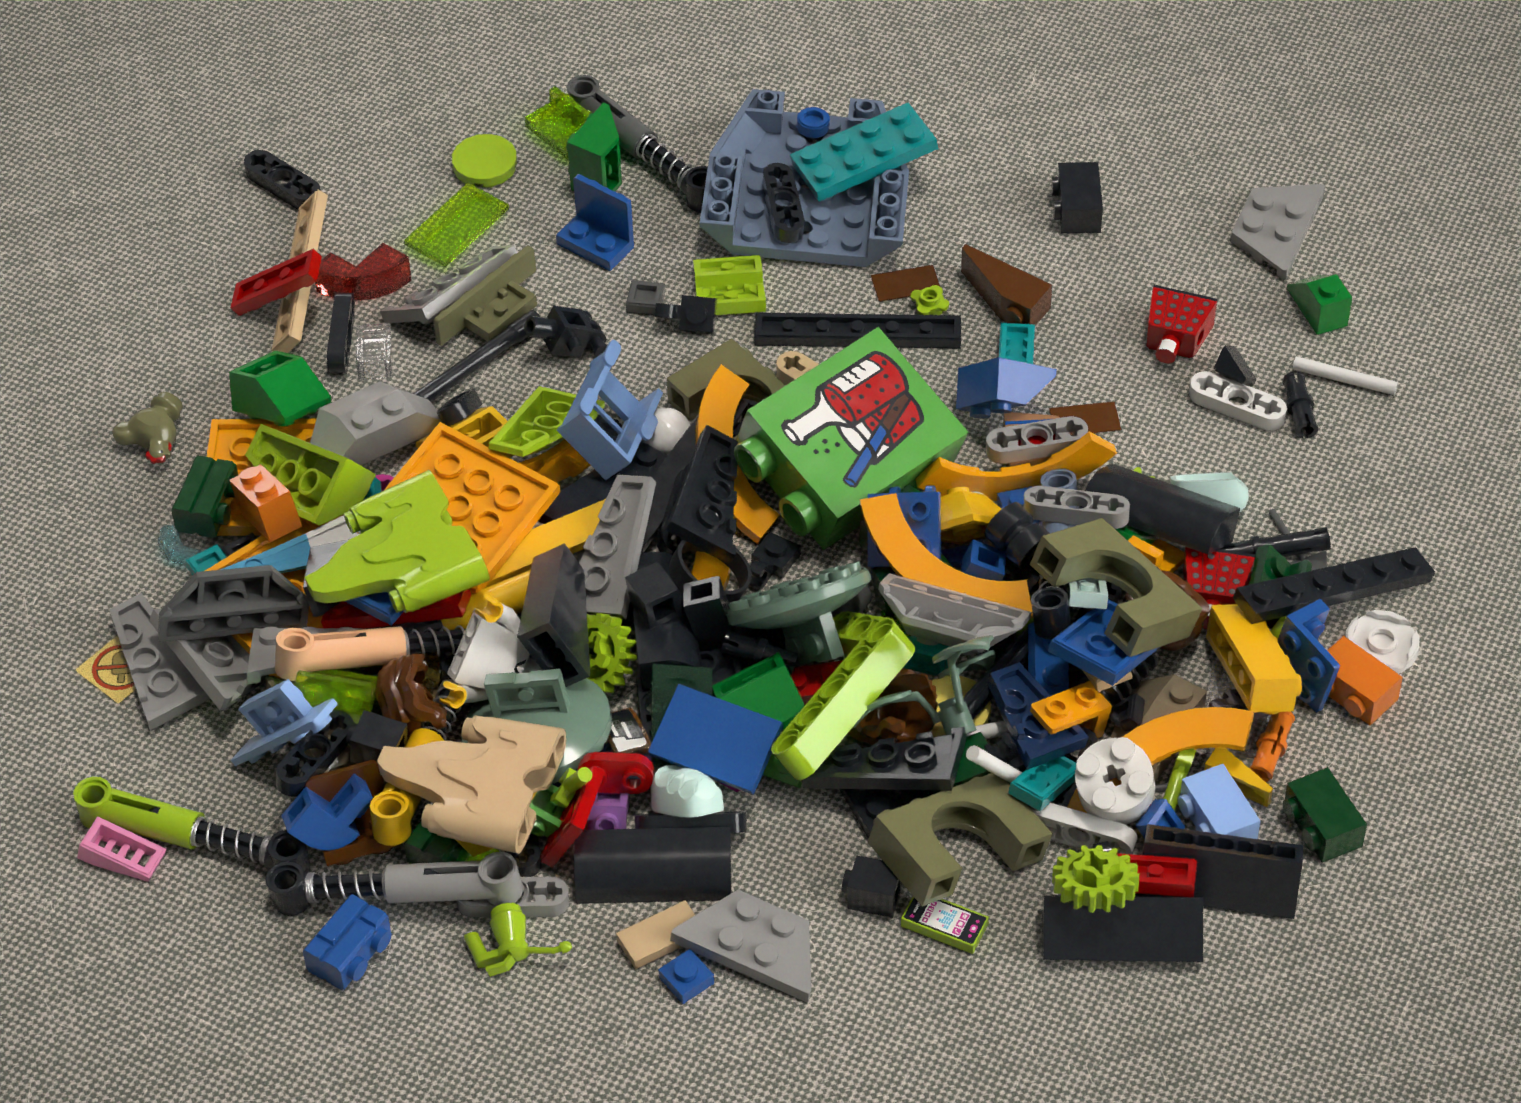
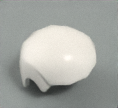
[641,408,690,455]

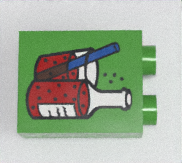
[734,327,969,550]

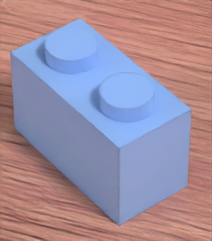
[1178,764,1260,839]

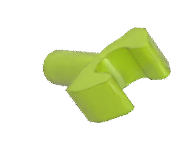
[1163,748,1197,811]
[550,767,592,809]

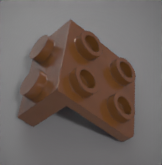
[305,760,402,866]

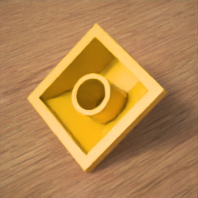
[941,487,1002,545]

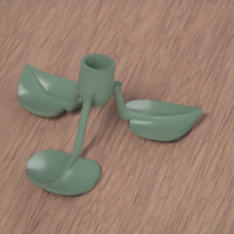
[853,635,996,735]

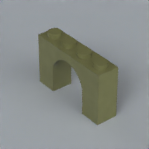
[667,338,785,440]
[1030,518,1203,657]
[868,773,1053,907]

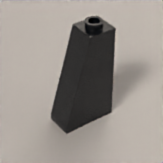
[517,543,590,687]

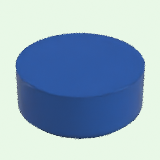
[797,107,830,138]

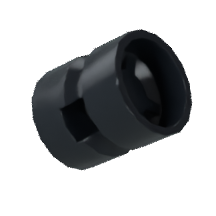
[984,502,1050,572]

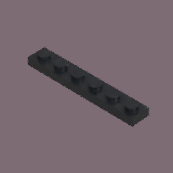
[1233,547,1435,624]

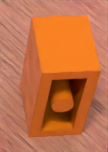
[229,464,303,543]
[1327,636,1403,725]

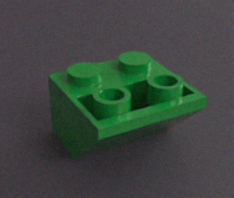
[566,102,622,192]
[229,350,332,426]
[712,652,805,730]

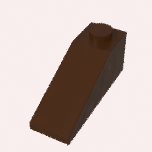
[961,244,1052,326]

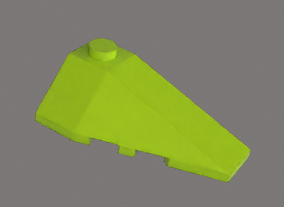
[489,386,605,457]
[245,424,376,526]

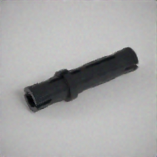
[1220,527,1331,557]

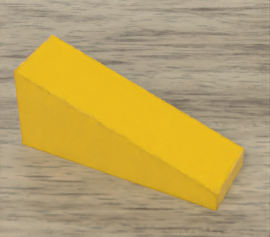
[1204,748,1273,807]

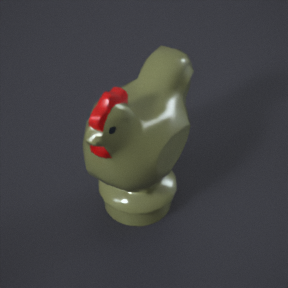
[112,392,183,464]

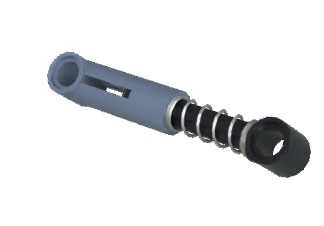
[1031,469,1080,640]

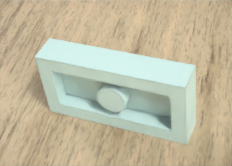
[1067,578,1108,609]

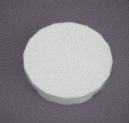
[1345,610,1419,674]

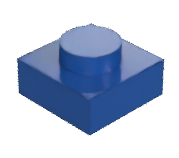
[1136,799,1185,839]
[658,949,714,1004]

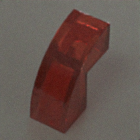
[315,243,412,301]

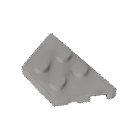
[1231,184,1325,280]
[149,609,266,710]
[670,889,811,1003]

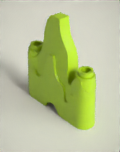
[305,470,490,613]

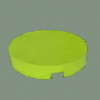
[452,134,517,187]

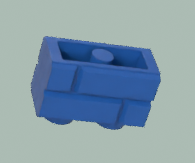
[303,894,392,990]

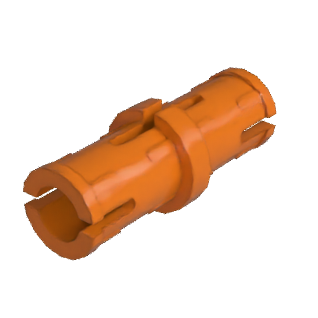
[1249,712,1295,782]

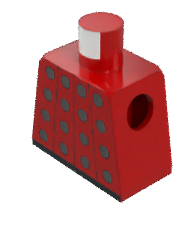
[1146,285,1218,364]
[1183,547,1255,629]

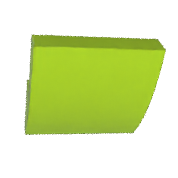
[693,255,766,315]

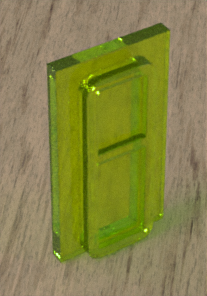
[404,183,509,267]

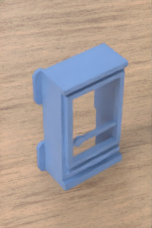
[557,340,663,480]

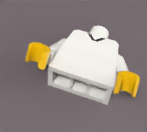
[439,594,542,709]

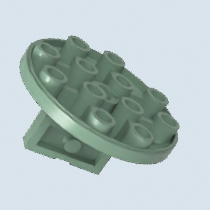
[726,561,871,666]
[461,669,612,784]

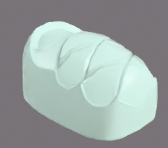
[1170,472,1249,512]
[651,765,724,817]

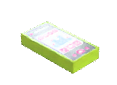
[901,896,989,954]

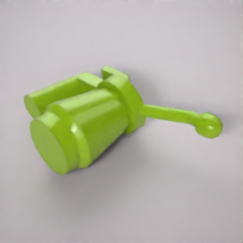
[464,903,572,977]

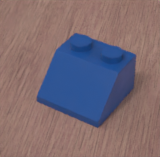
[956,357,1057,419]

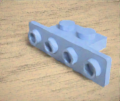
[230,679,338,766]

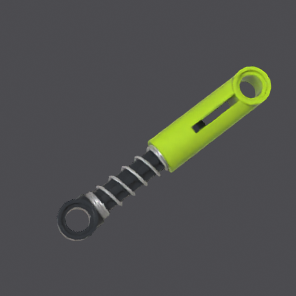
[73,776,311,871]

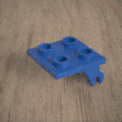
[868,485,941,567]

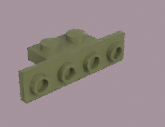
[433,245,537,346]

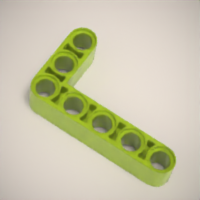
[771,611,915,780]

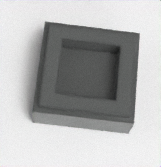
[626,280,665,315]

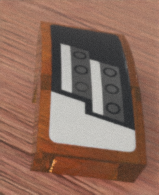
[605,707,651,757]

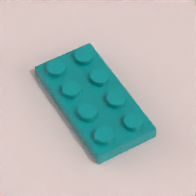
[790,102,939,202]

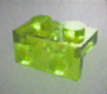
[525,86,592,160]
[295,670,377,715]

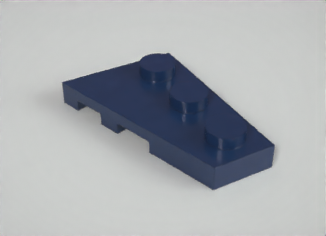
[987,662,1089,770]

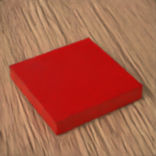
[541,766,605,868]

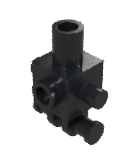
[525,305,607,358]

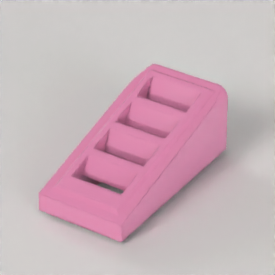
[77,816,167,882]

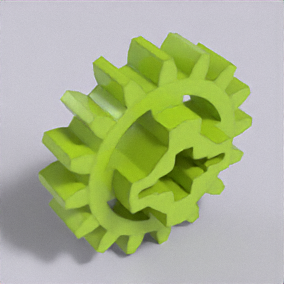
[587,613,637,693]
[1052,845,1139,913]

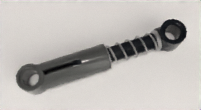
[567,75,708,213]

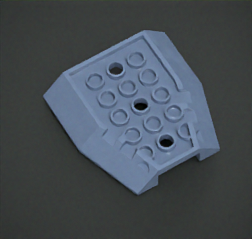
[700,89,909,267]

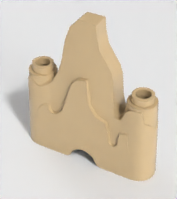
[377,715,566,854]

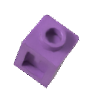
[588,793,630,830]

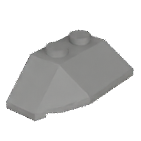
[310,381,442,465]
[878,573,1032,655]

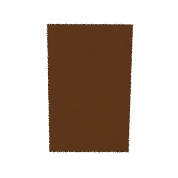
[871,265,940,301]
[1049,401,1122,435]

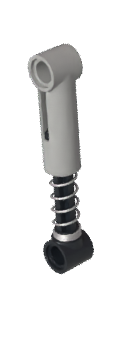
[266,852,523,916]

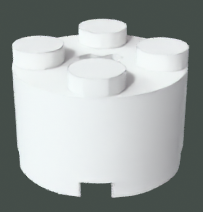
[1075,737,1155,825]

